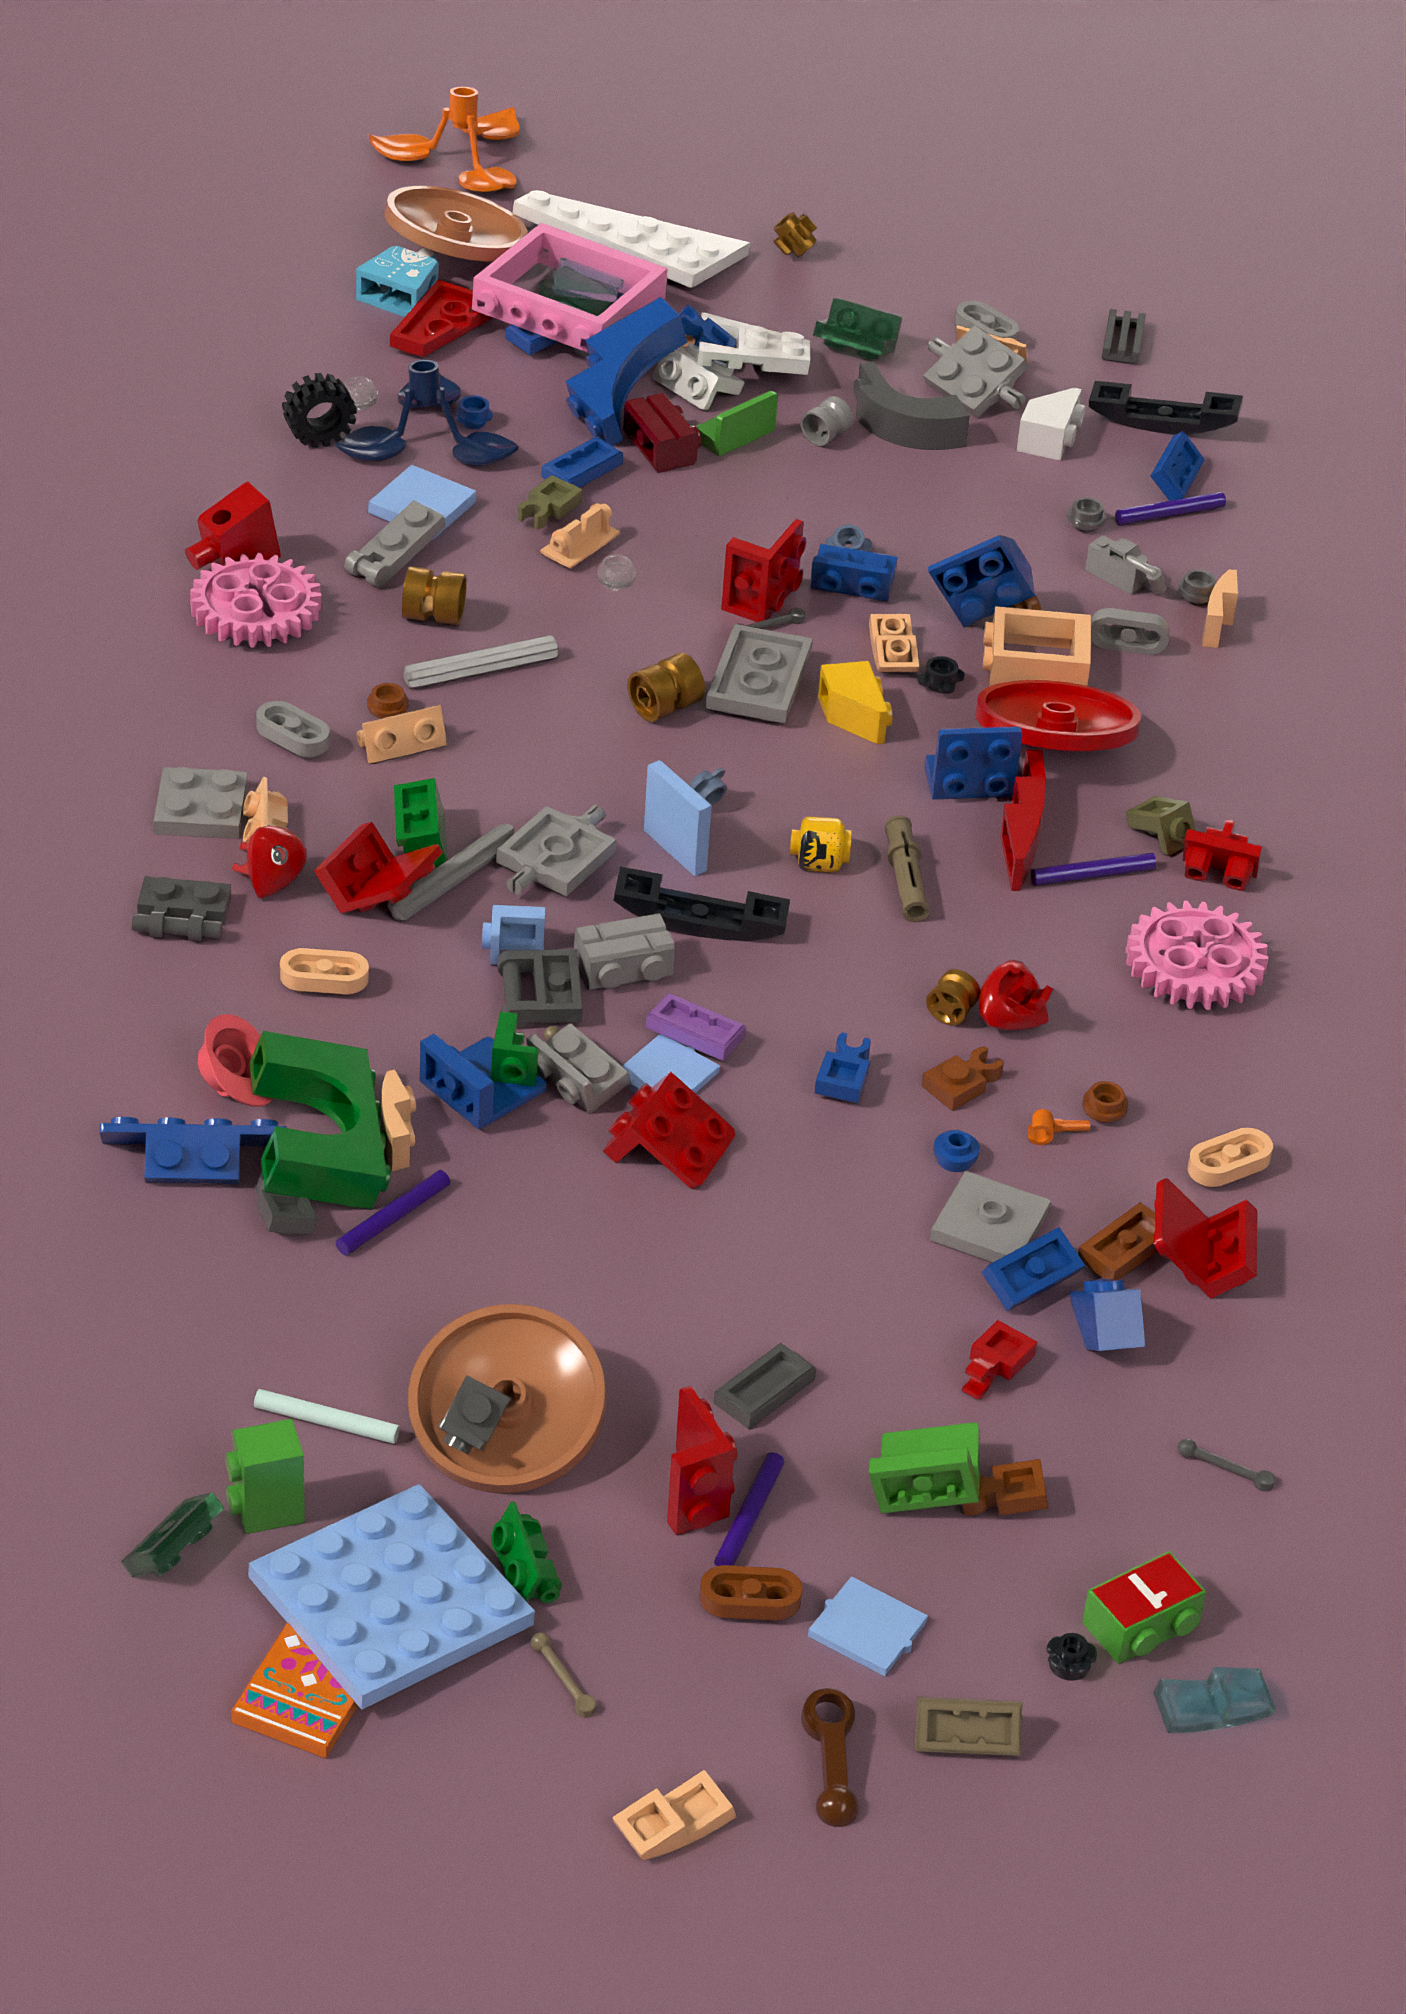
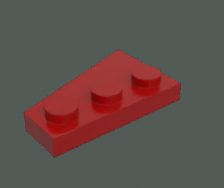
[389,279,493,357]

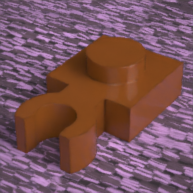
[922,1046,1004,1111]
[962,1459,1048,1516]

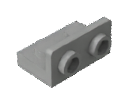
[526,1023,631,1114]

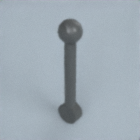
[731,608,805,631]
[1178,1438,1275,1491]

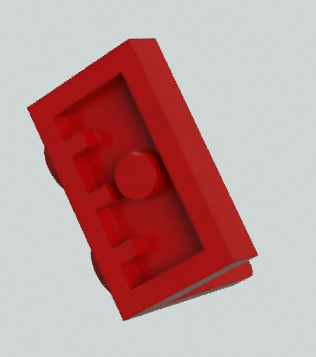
[721,519,806,622]

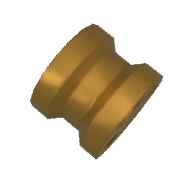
[926,969,980,1025]

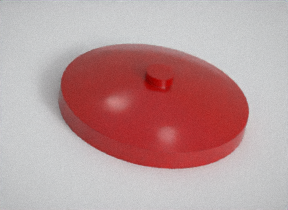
[975,680,1141,752]

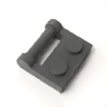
[497,949,582,1029]

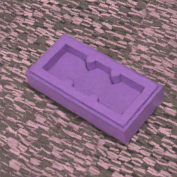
[645,993,746,1061]

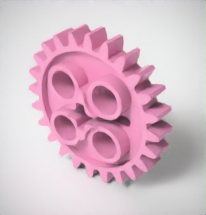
[190,553,322,648]
[1125,901,1269,1010]

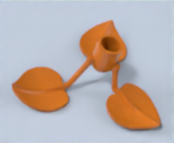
[369,87,520,192]

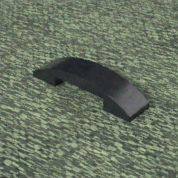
[1089,381,1243,434]
[613,866,790,940]

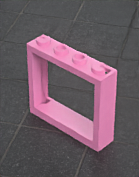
[472,223,668,353]

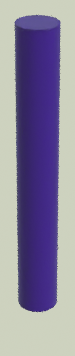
[1115,492,1226,525]
[1031,853,1156,886]
[336,1170,450,1256]
[714,1452,785,1566]

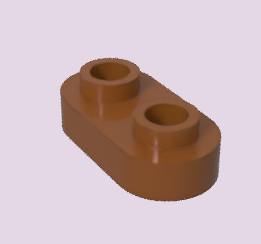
[699,1565,803,1620]

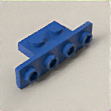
[99,1117,287,1184]

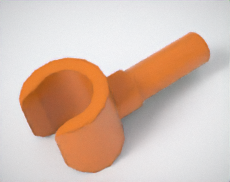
[1028,1109,1090,1145]

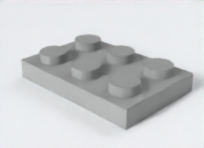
[706,624,813,724]

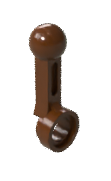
[801,1688,859,1827]

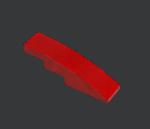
[1000,750,1046,891]

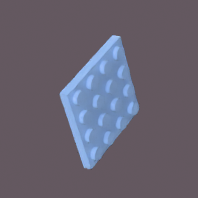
[248,1484,535,1710]

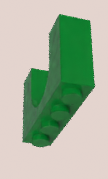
[249,1031,391,1210]

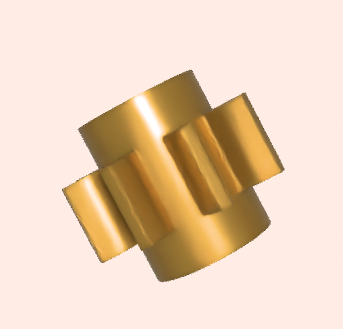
[773,212,817,257]

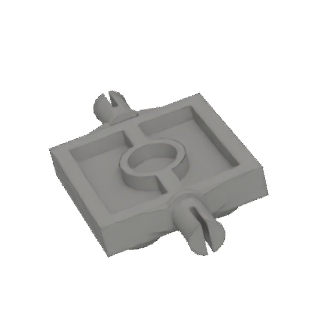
[923,325,1029,418]
[496,804,616,897]

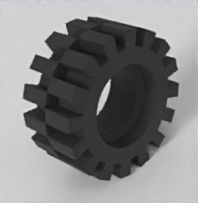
[282,373,357,448]

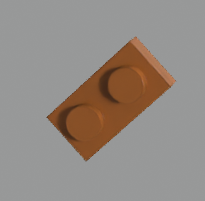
[1078,1202,1157,1280]

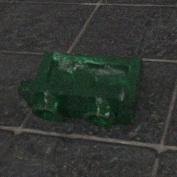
[813,298,902,360]

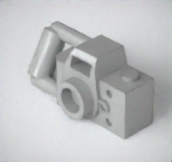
[1085,535,1167,595]

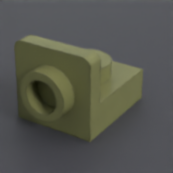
[1125,796,1196,856]

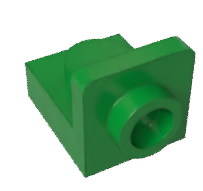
[491,1011,539,1086]

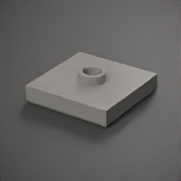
[930,1171,1051,1263]

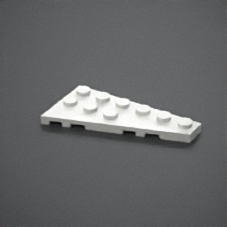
[512,190,750,288]

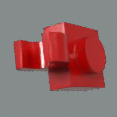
[962,1320,1038,1400]

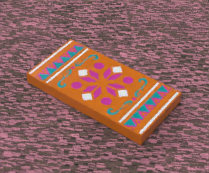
[231,1622,358,1758]

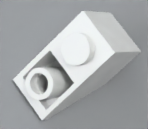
[1017,388,1085,461]

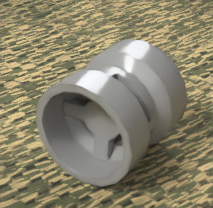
[800,396,853,446]

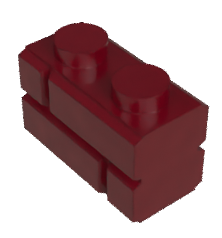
[623,392,701,473]

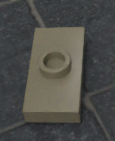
[914,1696,1023,1756]

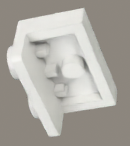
[653,344,745,410]

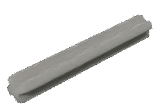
[403,635,559,689]
[388,824,515,921]

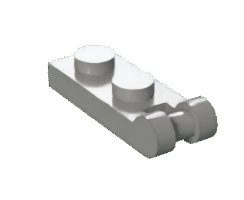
[344,500,446,588]

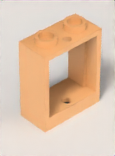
[982,606,1091,687]

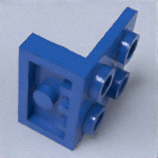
[924,727,1023,800]
[420,1033,546,1130]

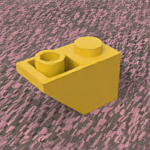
[818,661,893,744]

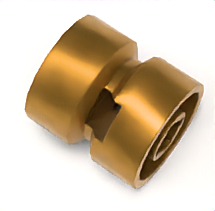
[402,566,467,626]
[627,652,705,722]

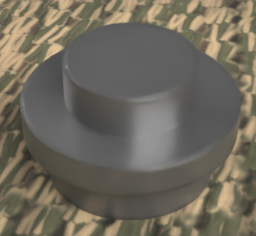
[1067,497,1106,532]
[1178,569,1216,605]

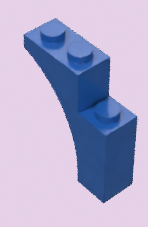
[565,297,687,446]

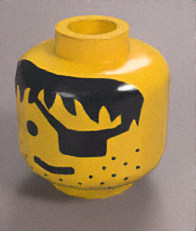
[790,816,852,873]

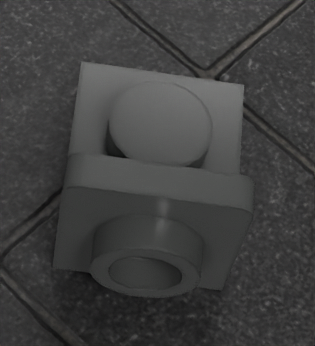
[438,1375,511,1455]

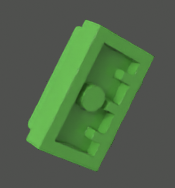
[869,1422,980,1513]

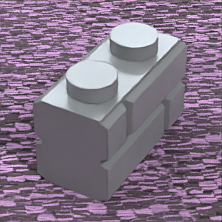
[574,913,675,991]

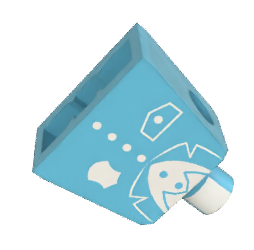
[356,246,439,317]

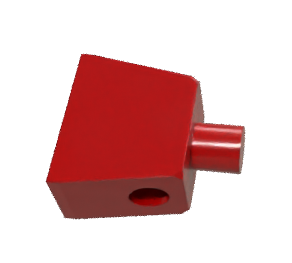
[185,481,281,570]

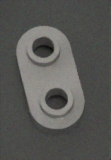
[955,301,1019,341]
[1091,608,1170,655]
[256,701,330,758]

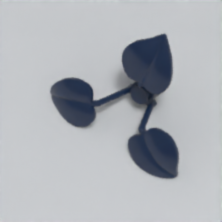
[336,360,519,465]

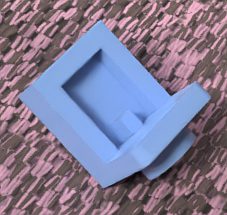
[482,905,545,965]

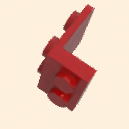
[314,821,443,913]
[603,1071,735,1189]
[1153,1178,1258,1299]
[667,1386,738,1536]

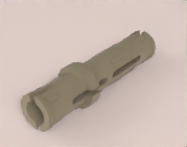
[885,815,930,922]

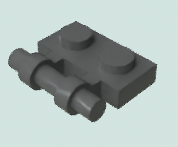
[132,876,231,942]

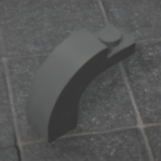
[854,361,970,450]

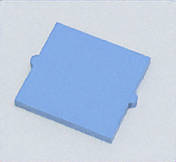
[622,1034,720,1093]
[808,1576,928,1677]

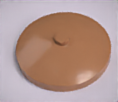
[384,186,528,261]
[408,1304,606,1493]

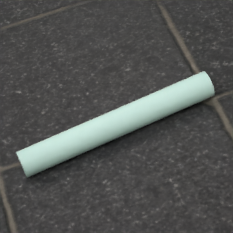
[254,1389,400,1444]

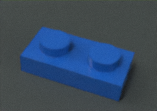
[981,1227,1085,1312]

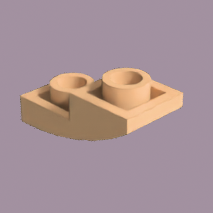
[869,614,919,672]
[381,1069,416,1171]

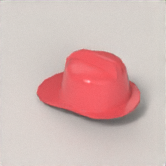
[197,1014,273,1107]

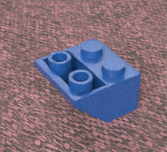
[928,535,1035,627]

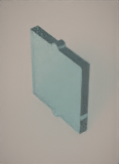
[552,258,624,302]

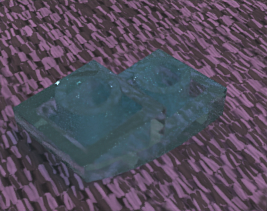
[1153,1667,1275,1733]

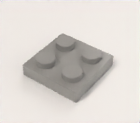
[153,767,248,839]

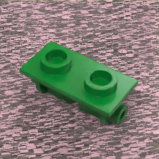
[490,1501,562,1603]

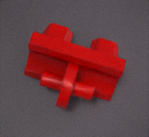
[1182,819,1262,891]

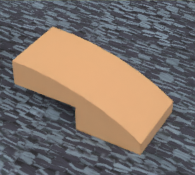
[1202,569,1238,648]
[612,1770,736,1860]

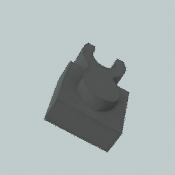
[256,1172,318,1236]

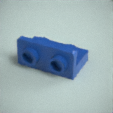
[811,543,898,601]

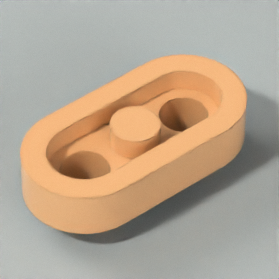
[280,948,369,995]
[1187,1128,1273,1187]

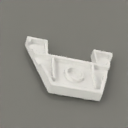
[697,312,810,375]

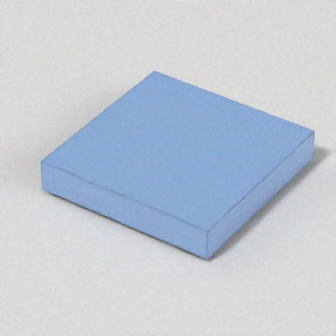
[368,465,476,540]
[644,760,712,877]

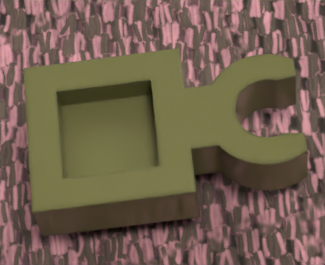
[518,475,583,530]

